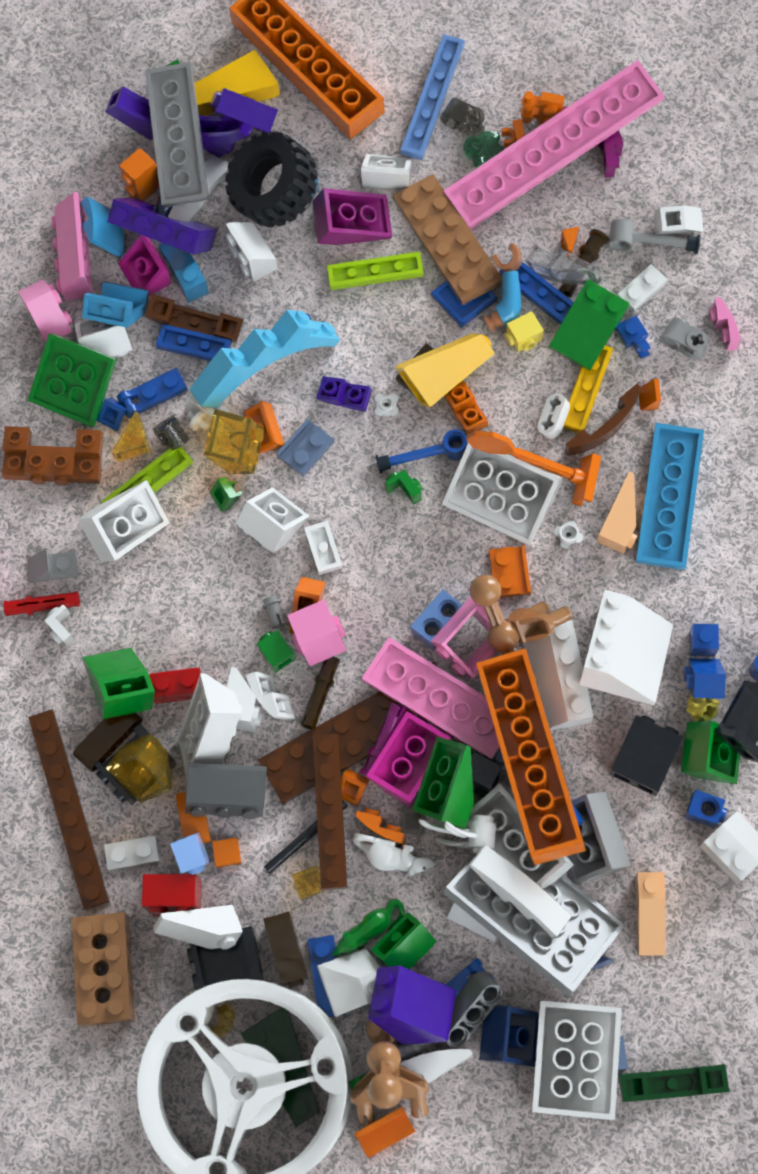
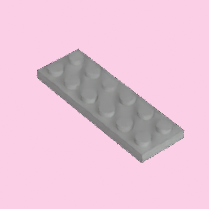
[145,62,209,208]

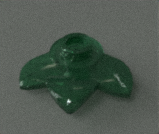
[463,131,505,168]

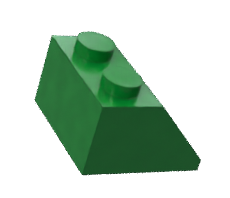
[681,721,740,784]

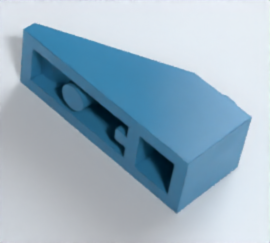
[158,243,209,303]

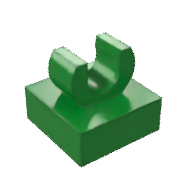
[209,476,242,512]

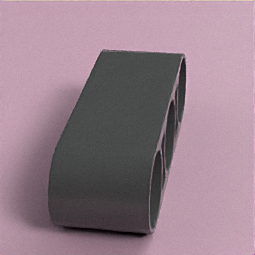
[447,971,503,1048]

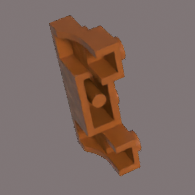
[2,426,104,486]

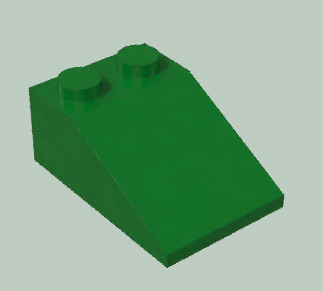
[549,279,630,371]
[412,736,474,829]

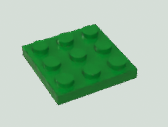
[27,333,117,427]

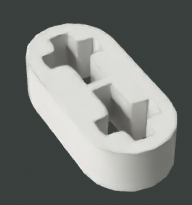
[537,393,570,439]

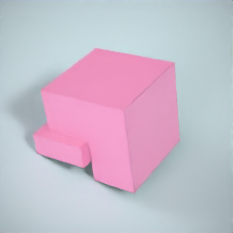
[287,599,347,666]

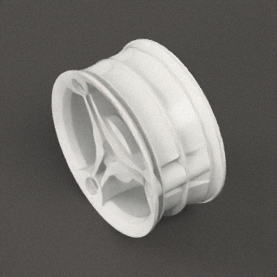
[137,979,353,1174]

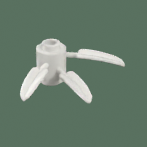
[419,815,496,854]

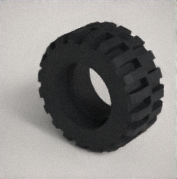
[225,131,318,227]

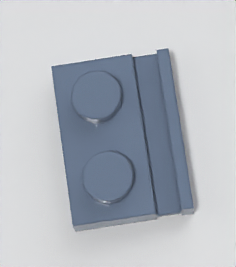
[276,419,334,477]

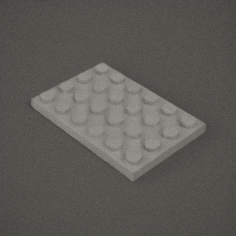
[443,854,626,997]

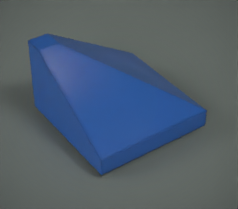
[97,397,127,431]

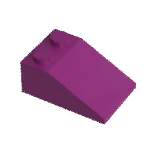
[312,188,392,245]

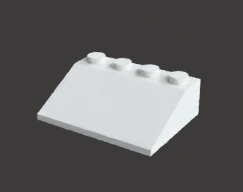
[442,443,564,545]
[579,590,673,705]
[532,1001,622,1120]

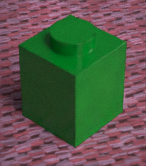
[257,630,296,673]

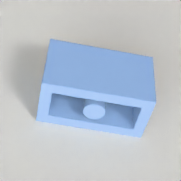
[170,832,210,875]

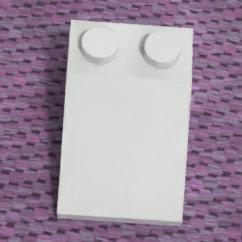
[77,481,170,562]

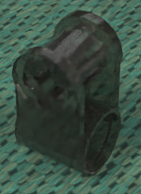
[440,97,485,137]
[152,415,190,450]

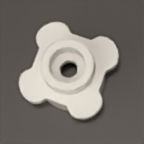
[375,393,399,417]
[554,521,583,549]

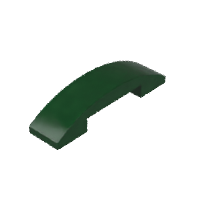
[619,1064,729,1103]

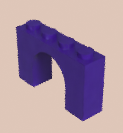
[210,88,278,133]
[107,197,218,254]

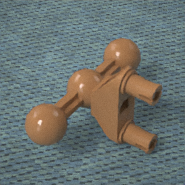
[469,574,573,684]
[350,1019,429,1125]

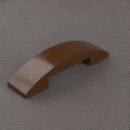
[145,294,244,342]
[564,384,640,456]

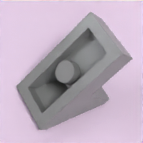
[27,549,79,583]

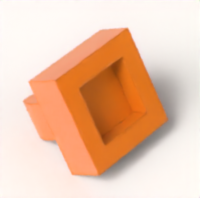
[501,119,525,148]

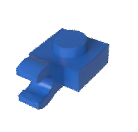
[615,315,651,359]

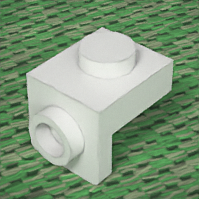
[44,605,75,648]

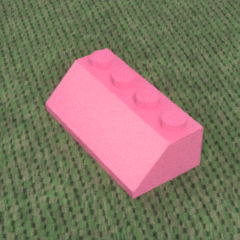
[51,192,93,301]

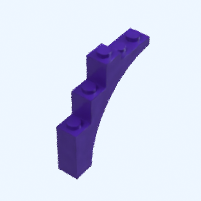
[105,86,253,158]

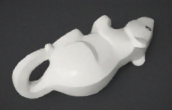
[352,833,435,876]

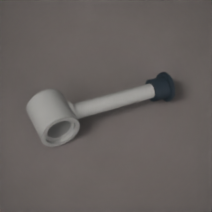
[608,219,701,254]

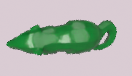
[332,898,405,956]

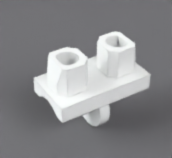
[185,393,230,436]

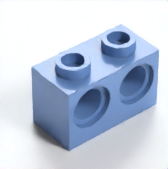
[410,590,462,651]

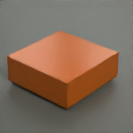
[212,837,242,868]

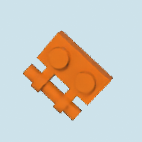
[521,91,565,124]

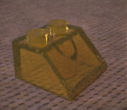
[204,410,264,474]
[106,734,173,803]

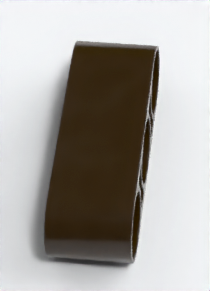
[73,713,143,772]

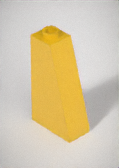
[195,50,280,116]
[395,333,495,407]

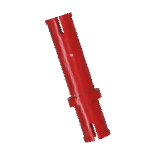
[3,591,81,617]

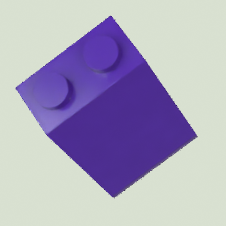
[368,966,456,1045]

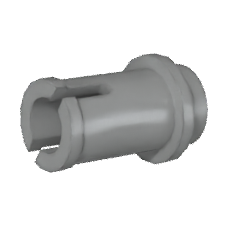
[262,595,287,629]

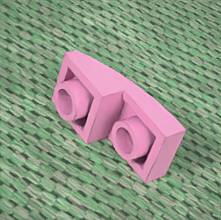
[709,297,740,350]

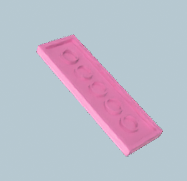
[361,637,500,761]

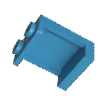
[82,281,148,328]

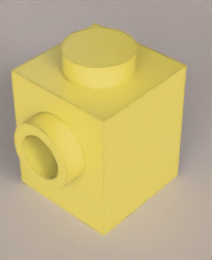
[505,311,544,352]

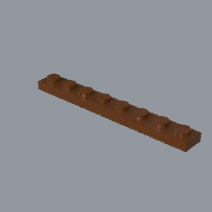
[28,709,110,910]

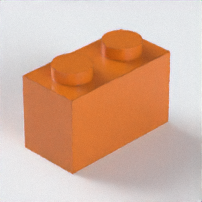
[119,148,159,201]

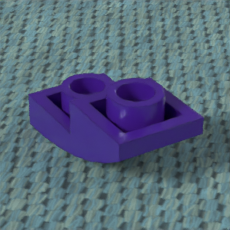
[316,376,372,412]

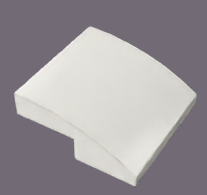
[246,671,295,721]

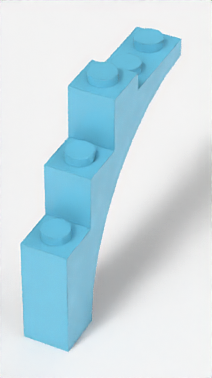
[190,310,340,408]

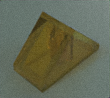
[112,412,152,462]

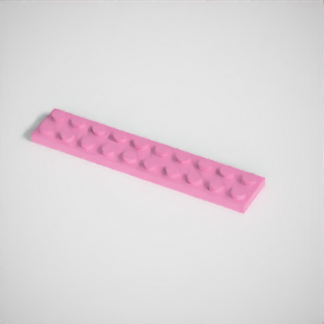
[443,60,665,230]

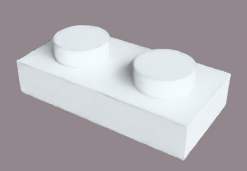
[617,264,668,313]
[304,521,343,575]
[104,836,160,871]

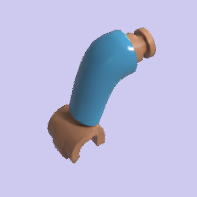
[484,242,522,332]

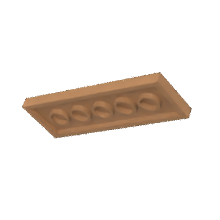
[393,174,502,305]

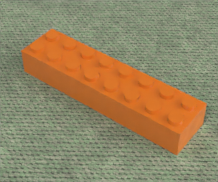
[229,0,385,140]
[476,648,586,865]

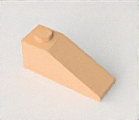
[597,472,638,554]
[635,872,666,956]

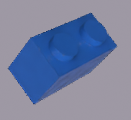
[683,658,726,699]

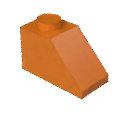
[289,577,326,634]

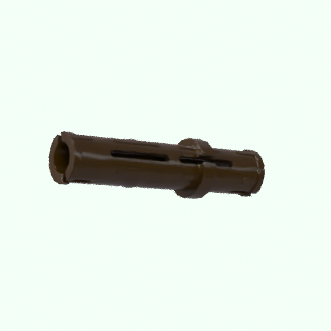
[300,656,340,730]

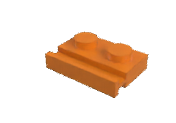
[489,545,531,598]

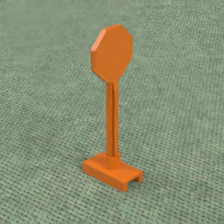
[467,431,601,506]

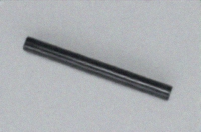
[263,800,348,874]

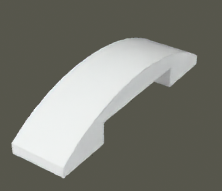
[168,155,229,222]

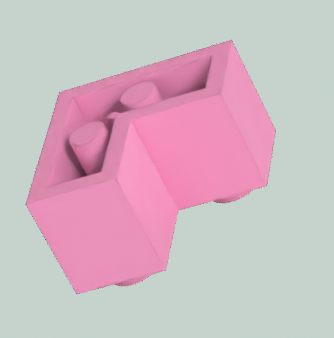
[18,279,73,342]

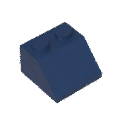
[479,1006,539,1067]

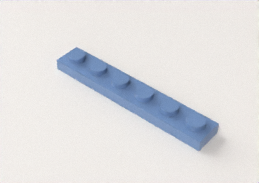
[400,34,465,160]

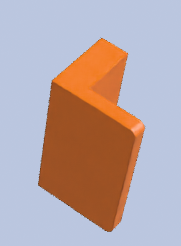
[354,1107,415,1158]

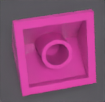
[118,235,172,296]

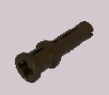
[558,229,609,297]

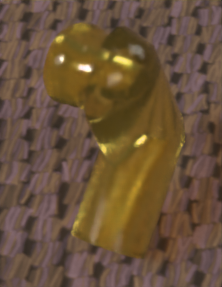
[209,1004,236,1042]

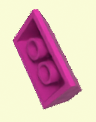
[366,711,451,808]

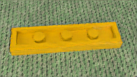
[563,346,613,433]

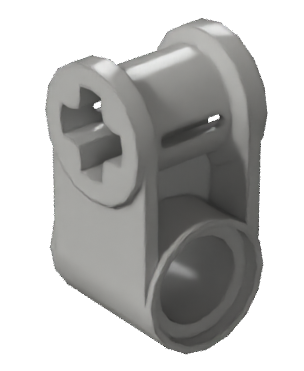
[660,317,708,359]

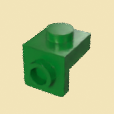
[384,469,423,505]

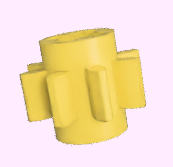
[686,695,719,722]

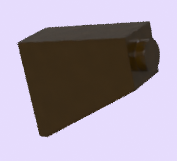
[263,911,309,989]

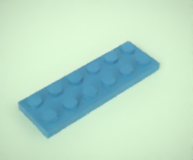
[635,423,704,570]

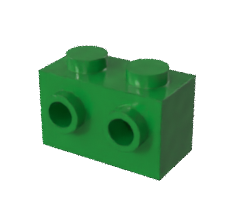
[371,912,437,970]

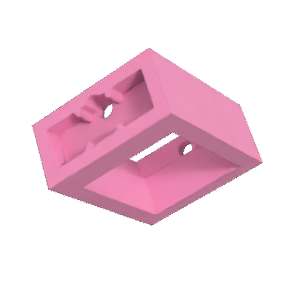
[431,597,497,679]

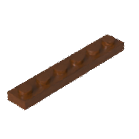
[312,734,348,890]

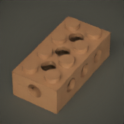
[72,912,135,1027]

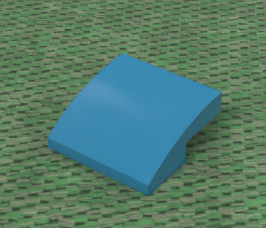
[81,196,125,258]

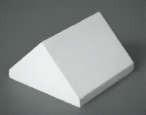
[361,154,412,190]

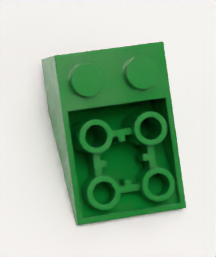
[82,648,155,719]

